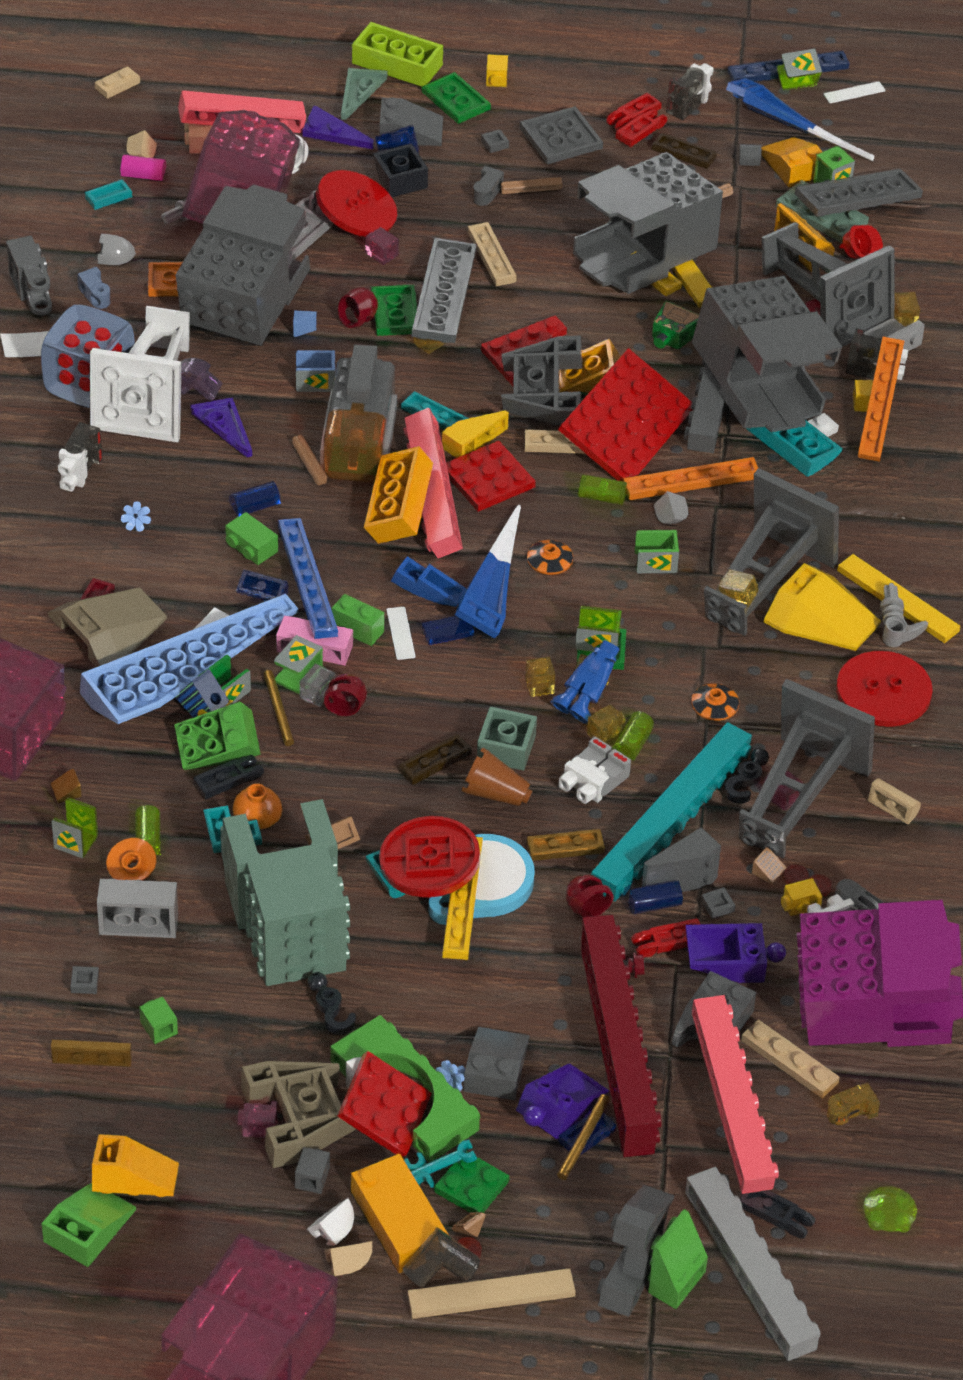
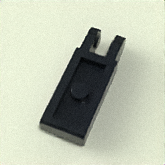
[193,755,264,800]
[740,1190,816,1239]

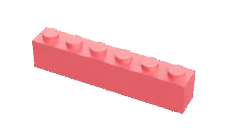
[178,91,306,133]

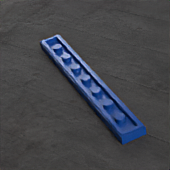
[278,518,338,639]

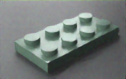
[776,180,869,243]

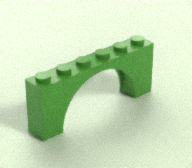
[331,1015,480,1163]

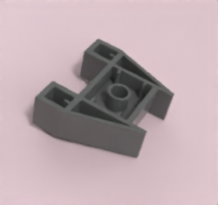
[501,335,582,426]
[597,1185,675,1317]

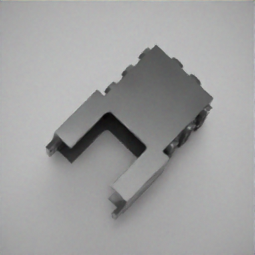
[573,152,723,294]
[176,184,310,346]
[692,276,842,432]

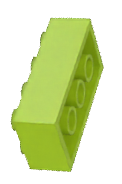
[352,22,443,86]

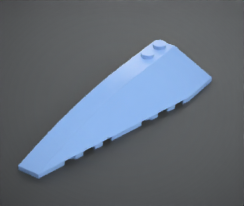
[80,594,298,724]

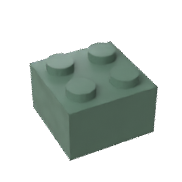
[477,706,537,771]

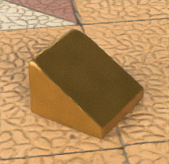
[51,769,82,803]

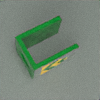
[198,655,251,707]

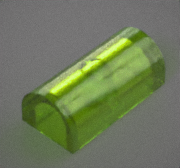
[578,475,627,505]
[612,711,654,760]
[135,805,161,855]

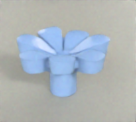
[121,501,151,532]
[436,1060,465,1091]

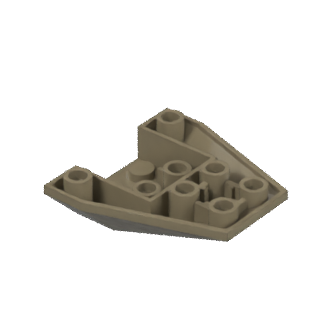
[48,587,167,667]

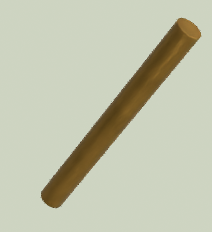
[264,670,294,746]
[557,1094,610,1180]

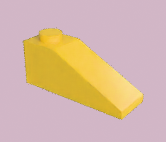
[442,410,509,458]

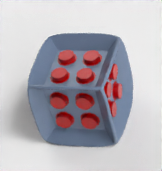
[41,304,135,408]

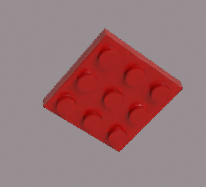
[446,440,536,512]
[337,1051,432,1158]

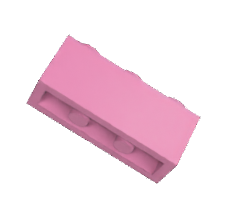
[276,615,353,665]

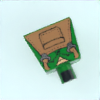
[652,301,699,349]

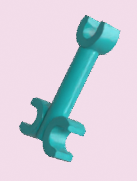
[404,1140,477,1188]

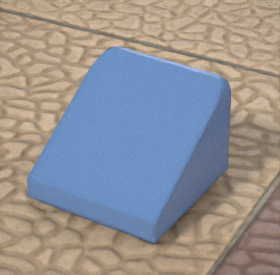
[293,311,316,337]

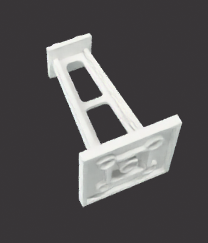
[90,306,190,442]

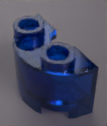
[375,125,420,154]

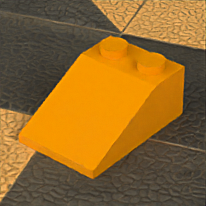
[761,137,823,187]
[559,339,621,393]

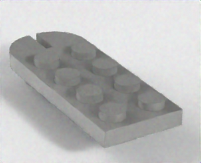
[290,190,334,259]

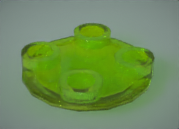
[863,1186,917,1232]

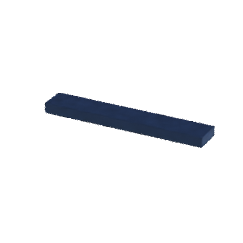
[728,51,850,82]

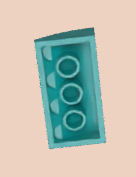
[746,420,843,477]

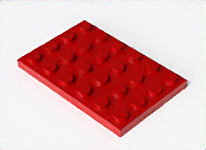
[558,348,693,485]

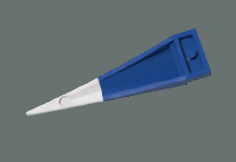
[726,78,874,161]
[455,505,521,638]

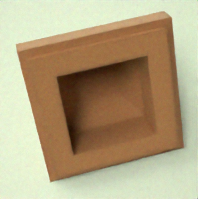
[452,1212,486,1237]

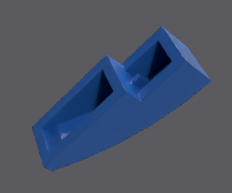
[391,556,467,607]

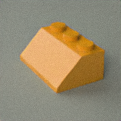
[774,203,835,272]

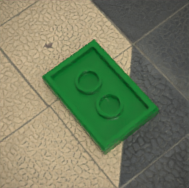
[422,72,491,124]
[371,285,418,336]

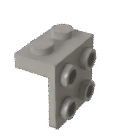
[862,318,925,351]

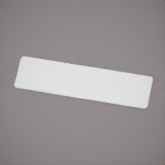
[824,82,885,103]
[387,607,416,660]

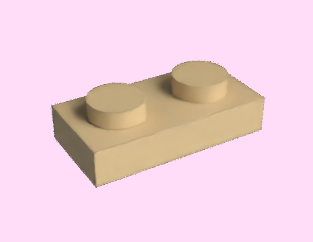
[95,66,140,99]

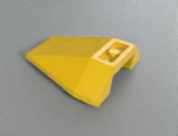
[764,563,881,651]

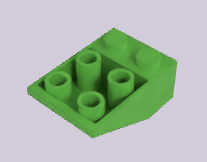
[174,702,261,770]
[42,1182,136,1267]
[648,1209,708,1309]

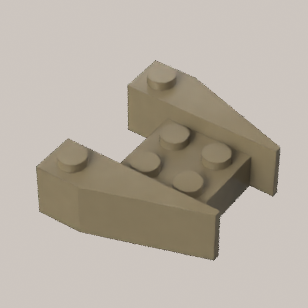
[241,1061,356,1168]

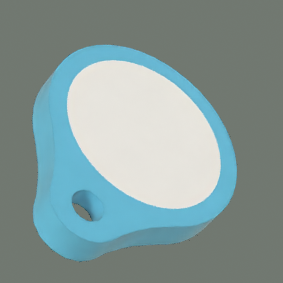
[428,834,535,925]

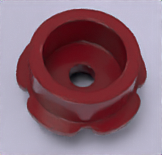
[628,953,645,978]

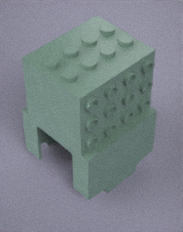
[220,799,350,986]

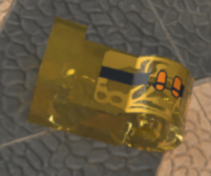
[827,1082,880,1125]

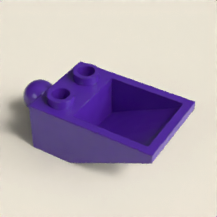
[685,923,786,983]
[516,1063,610,1139]

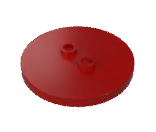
[316,170,397,237]
[836,651,933,727]
[379,816,480,897]

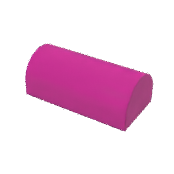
[121,155,166,181]

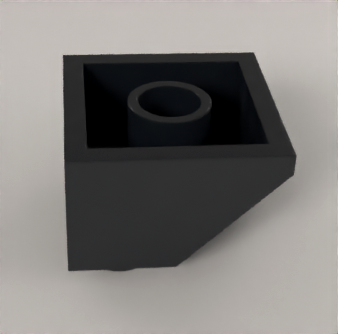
[373,143,428,197]

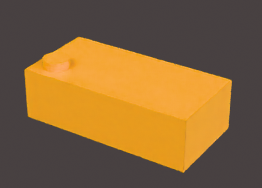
[364,446,433,544]
[351,1154,448,1273]

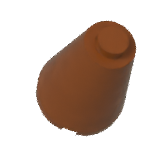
[461,748,533,806]

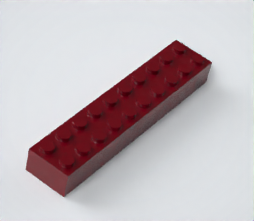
[580,915,662,1157]

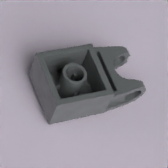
[6,235,52,315]
[672,971,756,1060]

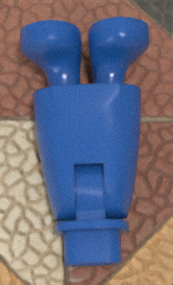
[551,640,620,725]

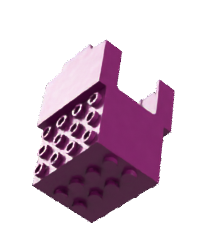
[797,900,963,1047]

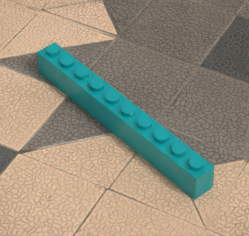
[591,722,753,902]

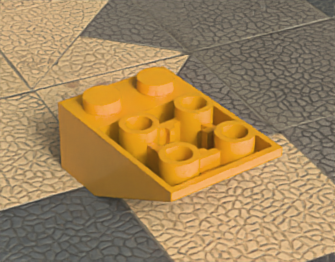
[92,1134,179,1197]

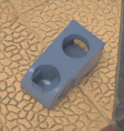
[77,267,111,309]

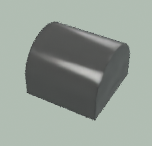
[739,144,761,166]

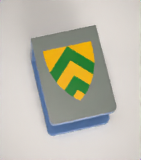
[296,350,335,392]

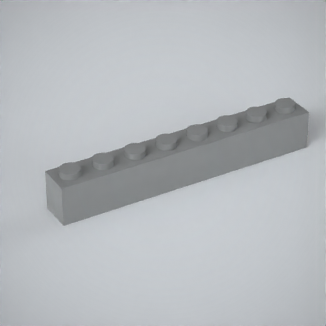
[685,1167,820,1361]

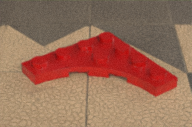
[481,315,567,388]

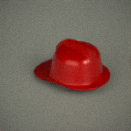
[839,225,883,259]

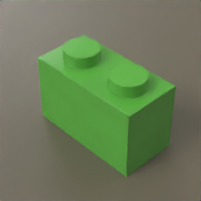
[226,512,278,565]
[332,594,384,646]

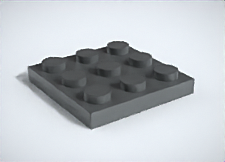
[520,106,603,164]

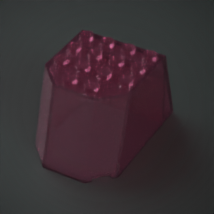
[182,110,300,223]

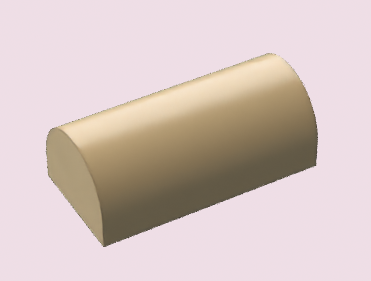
[868,778,921,824]

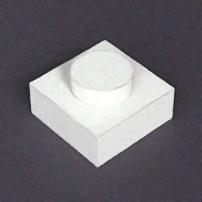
[808,413,839,437]

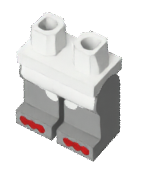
[559,736,631,804]

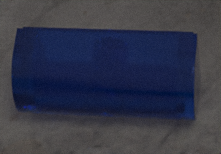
[229,481,280,517]
[236,569,289,601]
[628,881,683,915]

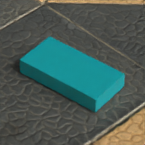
[85,179,132,210]

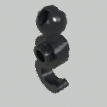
[725,748,769,804]
[307,972,356,1035]

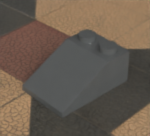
[379,97,443,146]
[641,828,721,898]
[464,1027,530,1100]

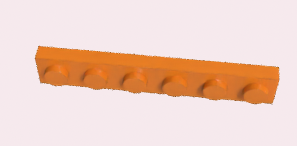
[858,337,904,462]
[623,457,758,500]

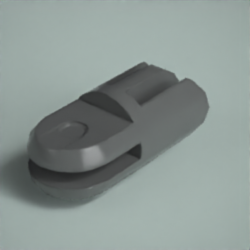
[835,879,884,910]

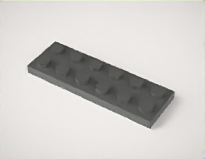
[795,169,923,217]

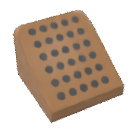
[752,847,787,885]

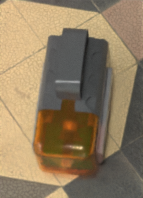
[320,344,397,483]

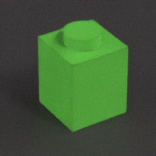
[139,996,178,1044]

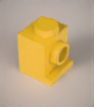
[781,878,823,916]

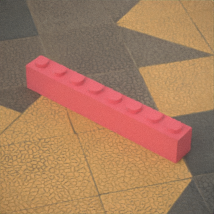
[404,408,463,559]
[691,995,779,1194]

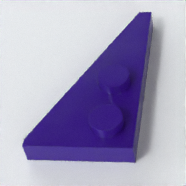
[303,106,374,149]
[191,398,252,457]

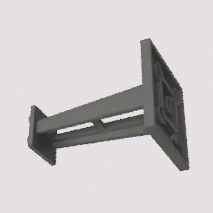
[762,222,895,347]
[704,468,839,636]
[739,679,875,858]

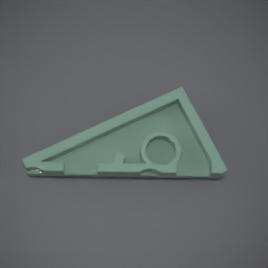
[341,68,387,120]

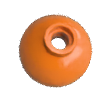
[233,784,282,829]

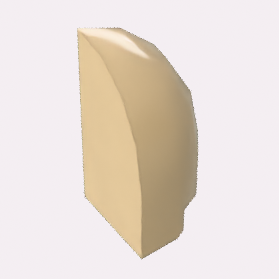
[126,130,157,158]
[324,1241,372,1276]

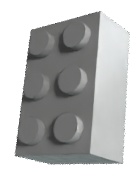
[97,879,178,938]

